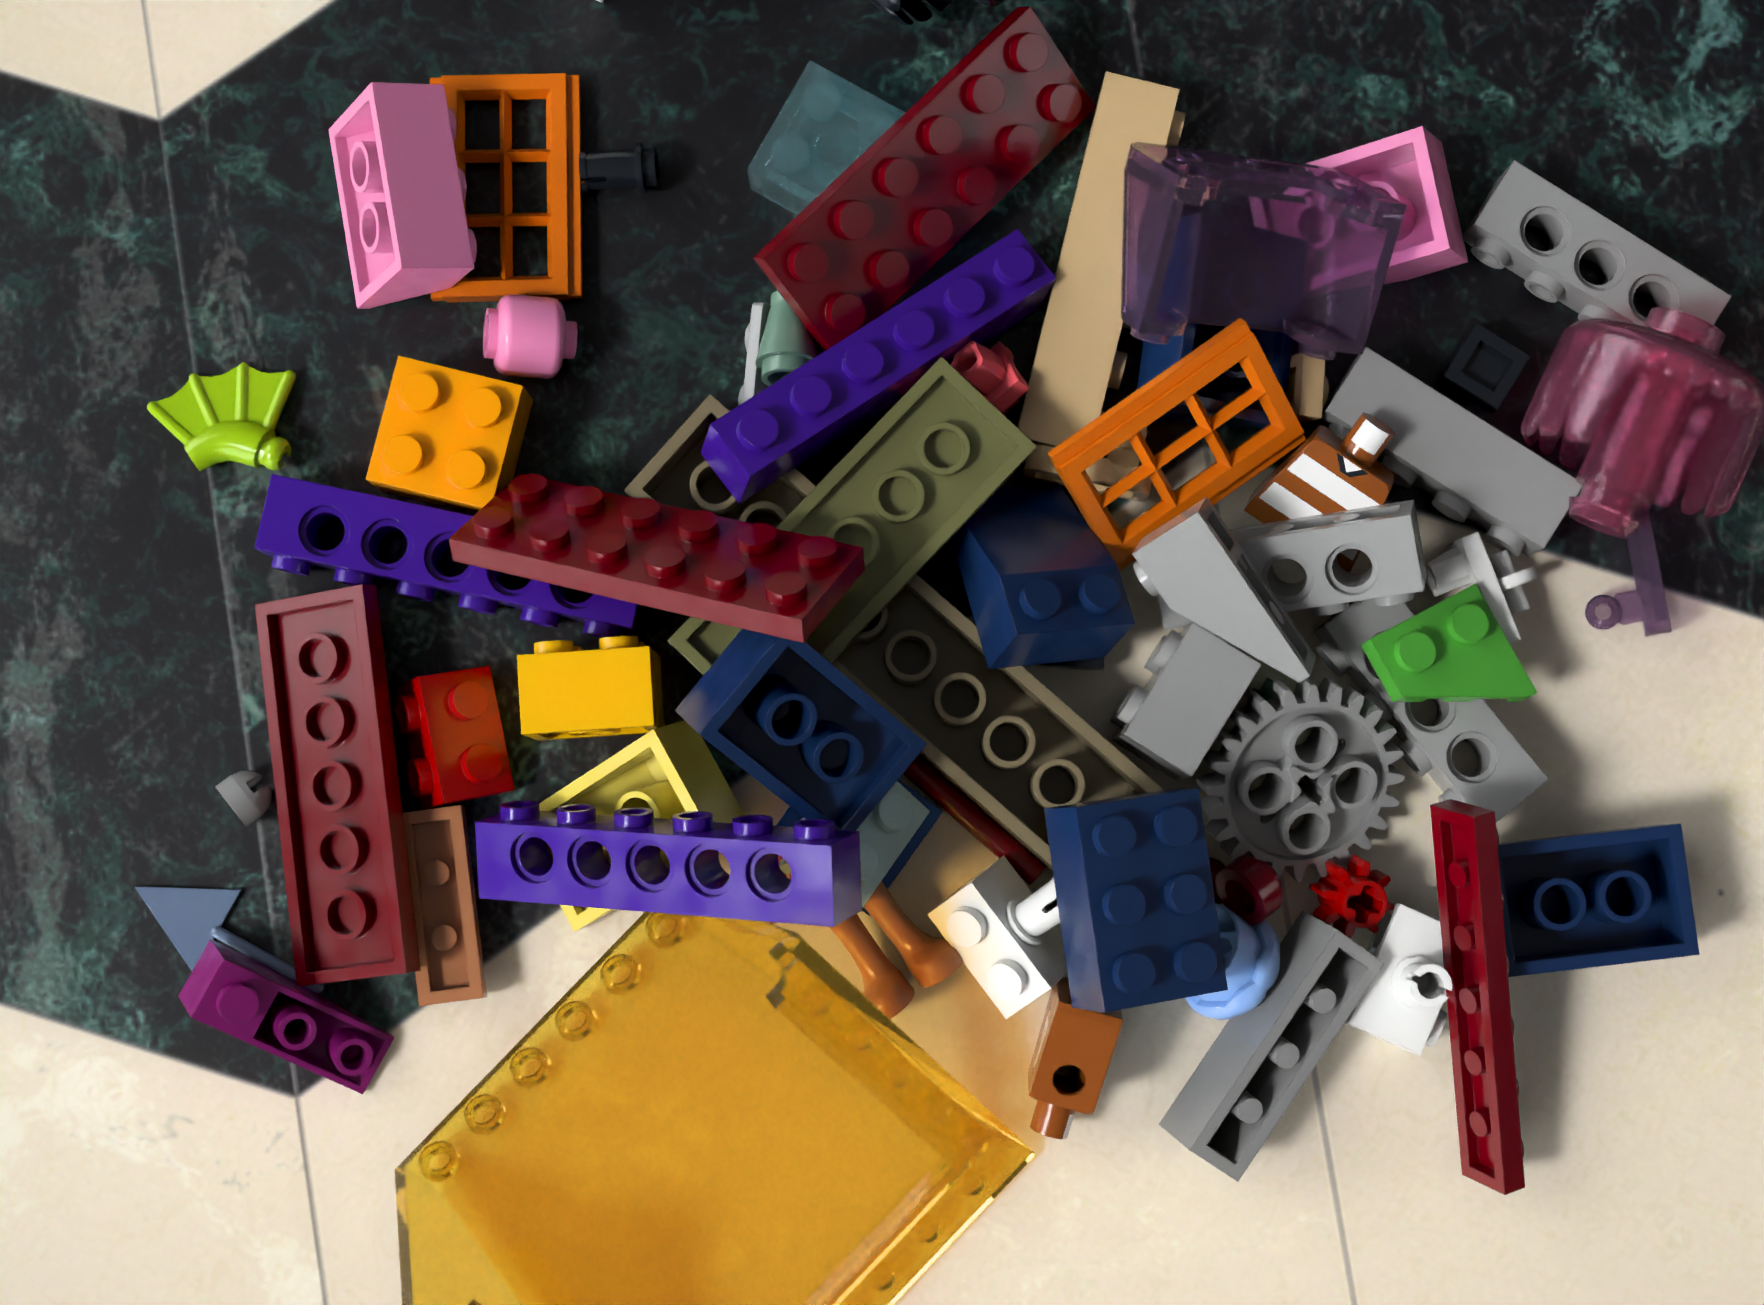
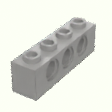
[1463,160,1731,372]
[1157,500,1427,632]
[1313,599,1549,822]

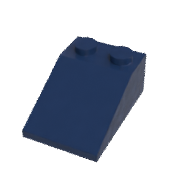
[951,483,1135,669]
[675,629,927,831]

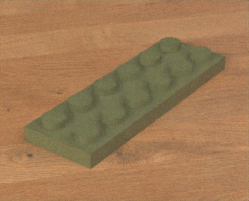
[667,357,1037,675]

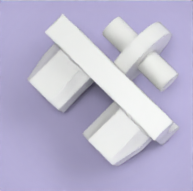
[1425,532,1538,644]

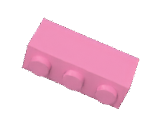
[328,82,477,309]

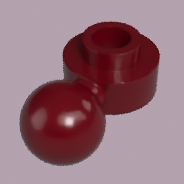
[1209,855,1282,925]

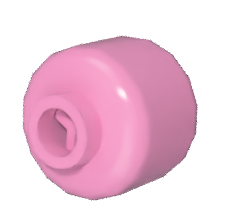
[483,294,578,379]

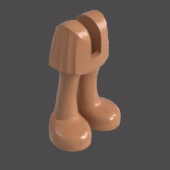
[789,874,963,1027]

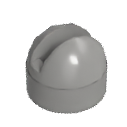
[215,770,272,827]

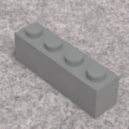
[1315,347,1584,556]
[1159,910,1384,1182]

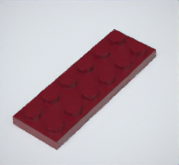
[753,6,1096,351]
[449,473,865,643]
[255,584,421,986]

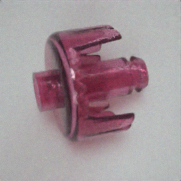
[1520,307,1764,539]

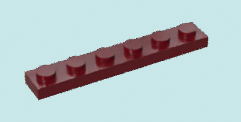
[1430,799,1525,1195]

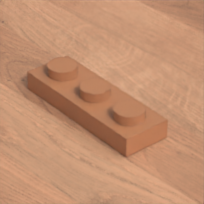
[403,805,487,1006]

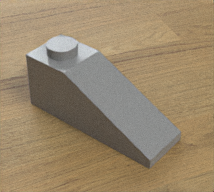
[1132,497,1316,683]

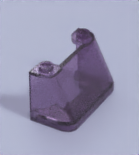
[1121,142,1407,360]

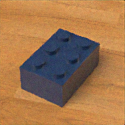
[1044,788,1228,1013]
[1498,824,1700,977]

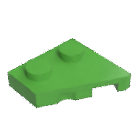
[1361,583,1537,702]

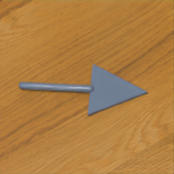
[135,887,324,993]

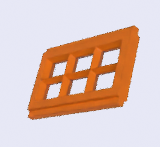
[430,73,583,302]
[1047,318,1306,571]

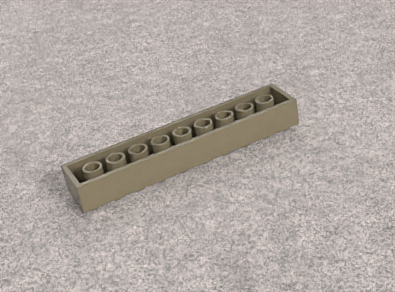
[624,394,1164,871]

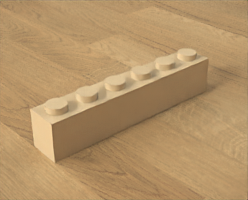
[1017,71,1186,447]

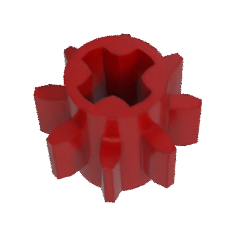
[1309,855,1394,939]

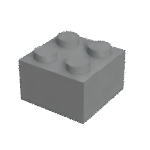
[1110,622,1262,781]

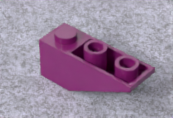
[178,939,394,1094]

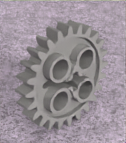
[1196,677,1405,882]

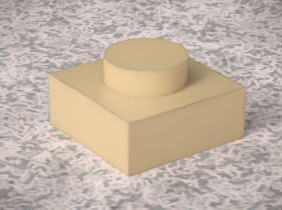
[1286,352,1329,424]

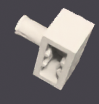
[927,855,1067,1019]
[1345,903,1453,1056]

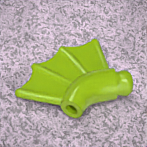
[147,362,296,472]

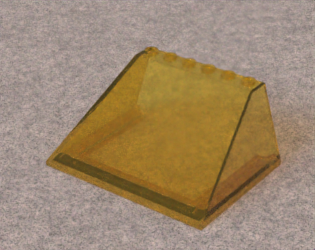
[395,912,1036,1305]

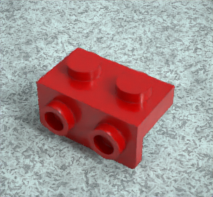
[394,666,515,810]

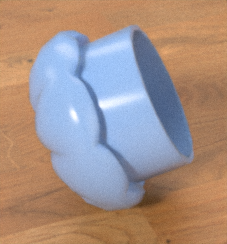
[1185,903,1280,1020]

